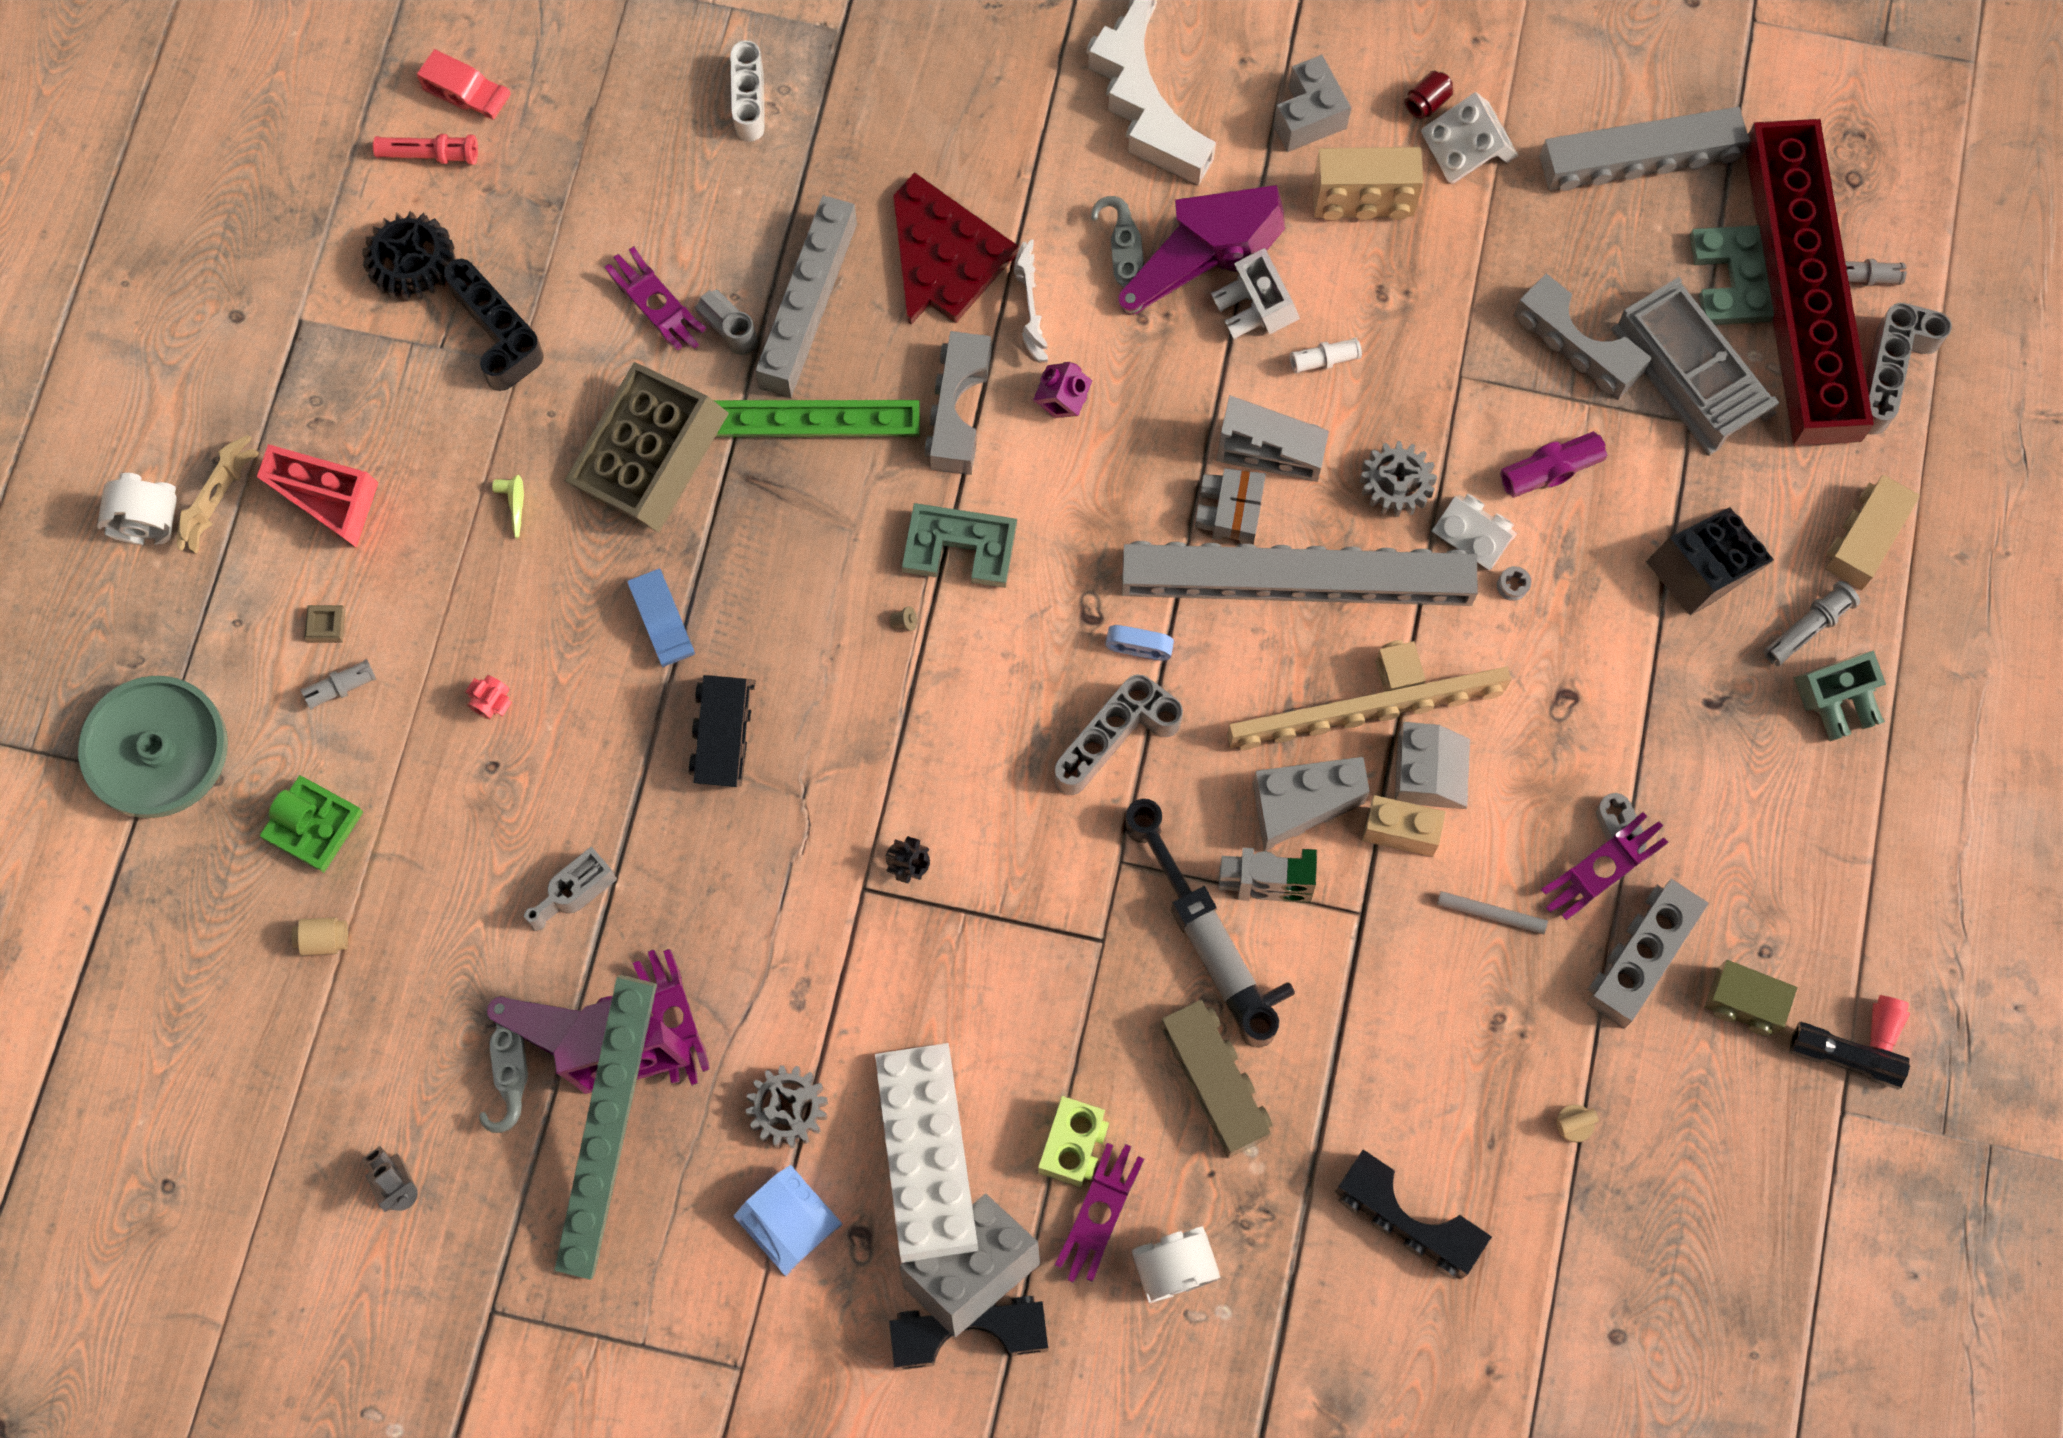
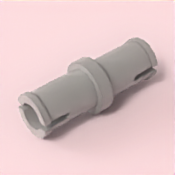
[1845,259,1907,286]
[300,659,376,710]

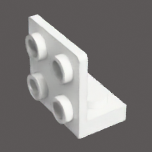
[1421,92,1519,184]

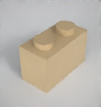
[1362,795,1446,857]

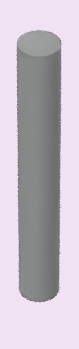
[1437,891,1548,934]

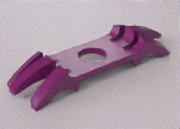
[604,246,706,350]
[1541,812,1669,920]
[633,949,710,1085]
[1055,1143,1144,1283]

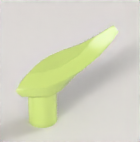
[492,475,524,539]

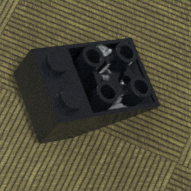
[1646,507,1774,615]

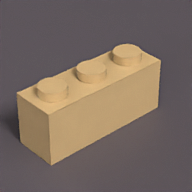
[1825,474,1921,590]

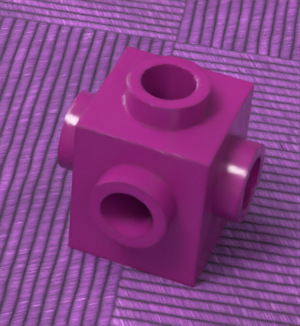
[1033,361,1092,418]

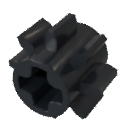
[885,836,930,884]

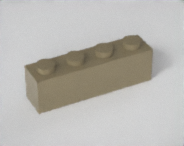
[1160,999,1273,1159]

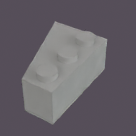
[1216,395,1329,482]
[1252,757,1370,851]

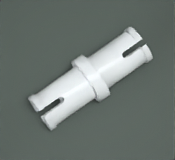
[1290,337,1362,374]

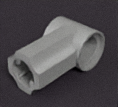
[695,289,758,355]

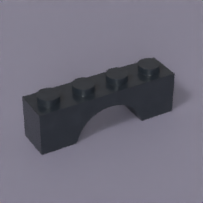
[1335,1149,1492,1279]
[889,1296,1049,1371]

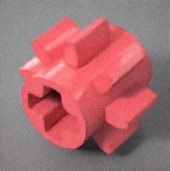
[465,675,512,720]

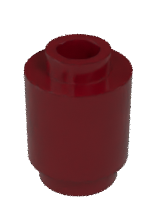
[1404,70,1453,119]

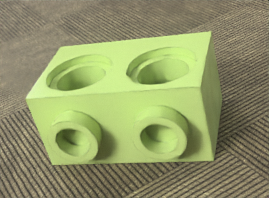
[1038,1096,1109,1187]

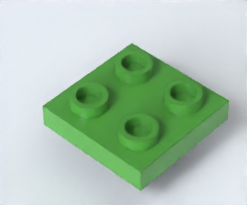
[259,775,364,873]

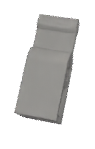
[523,846,617,931]

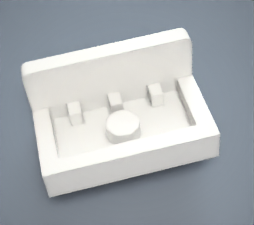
[1432,494,1517,570]

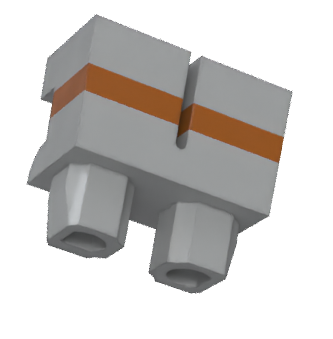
[1195,468,1266,545]

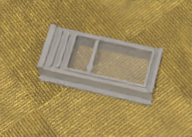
[1611,277,1779,455]

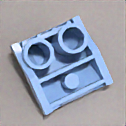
[733,1165,843,1276]

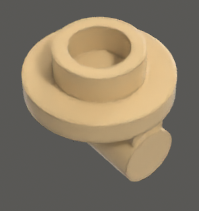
[1556,1104,1599,1143]

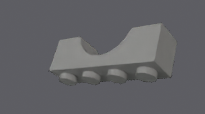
[1514,273,1652,400]
[925,331,991,475]

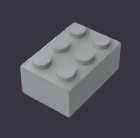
[900,1193,1040,1337]

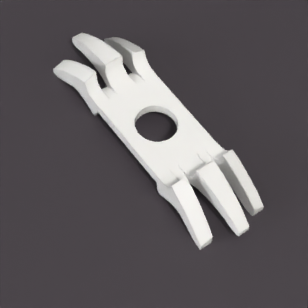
[1014,239,1048,363]

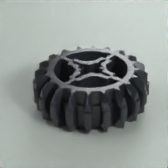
[362,211,456,301]

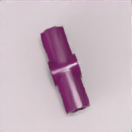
[1500,431,1608,498]

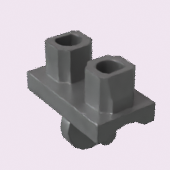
[362,1146,418,1212]

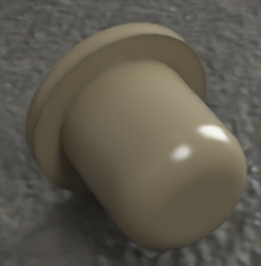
[890,606,917,631]

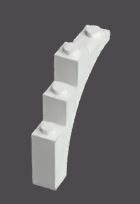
[1086,0,1216,185]

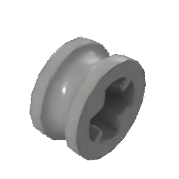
[1497,566,1531,601]

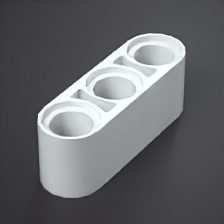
[731,40,765,142]

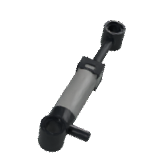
[1125,798,1295,1048]

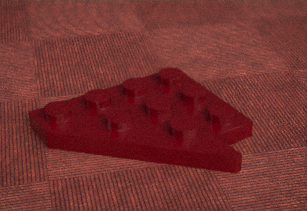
[893,172,1019,325]

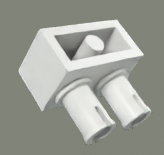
[1211,248,1300,340]

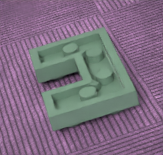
[1689,225,1774,325]
[902,503,1017,588]

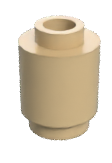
[292,917,348,956]

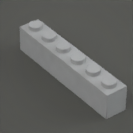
[1539,106,1750,191]
[755,195,857,398]

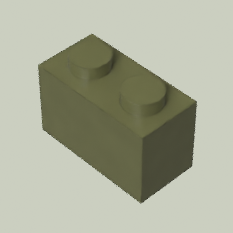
[1704,960,1798,1036]

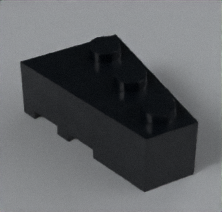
[689,675,756,787]

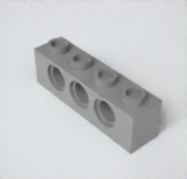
[1587,879,1709,1029]

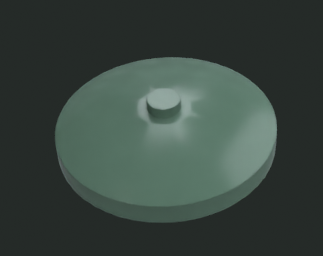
[78,676,228,818]

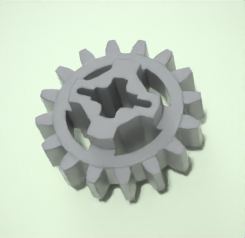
[1360,441,1437,517]
[746,1065,828,1149]

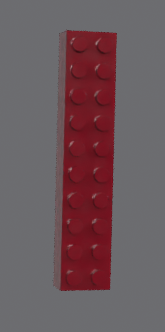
[1745,119,1874,446]

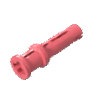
[373,134,478,165]

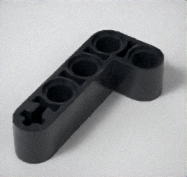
[444,258,544,391]

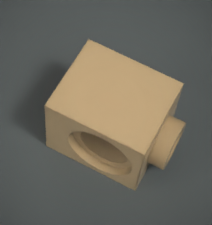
[1375,640,1426,692]

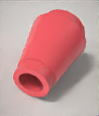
[1869,995,1910,1052]

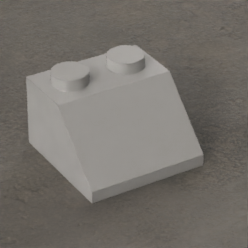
[1395,722,1470,809]

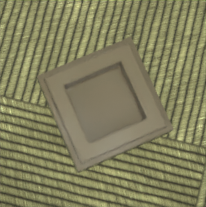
[304,605,346,643]

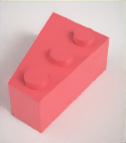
[257,444,379,547]

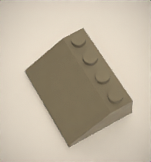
[564,362,729,533]

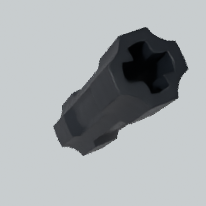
[1789,1021,1910,1089]

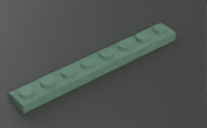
[554,975,657,1280]

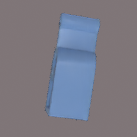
[627,568,695,667]

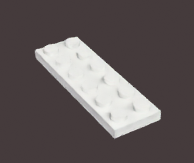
[875,1043,979,1263]

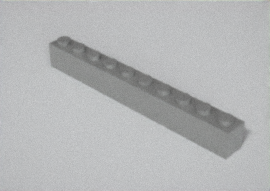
[1122,541,1478,606]

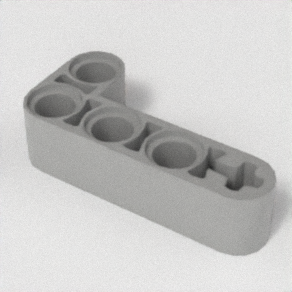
[1866,303,1952,435]
[1055,675,1183,795]

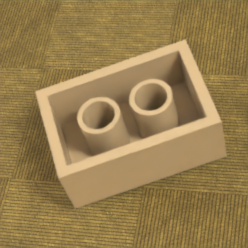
[1312,147,1423,220]

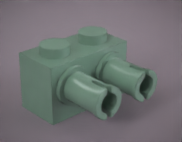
[1793,651,1886,741]

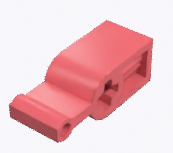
[417,49,511,120]

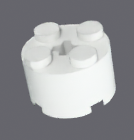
[97,473,177,545]
[1131,1226,1220,1303]

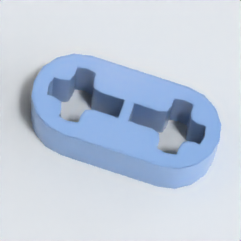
[1105,625,1174,661]

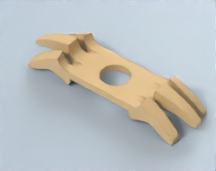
[177,435,259,554]

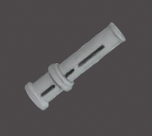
[1763,581,1860,666]

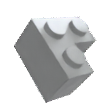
[1273,55,1351,152]

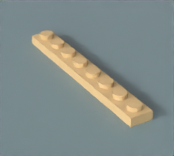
[1227,666,1511,750]

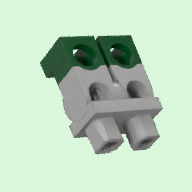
[1219,848,1317,903]

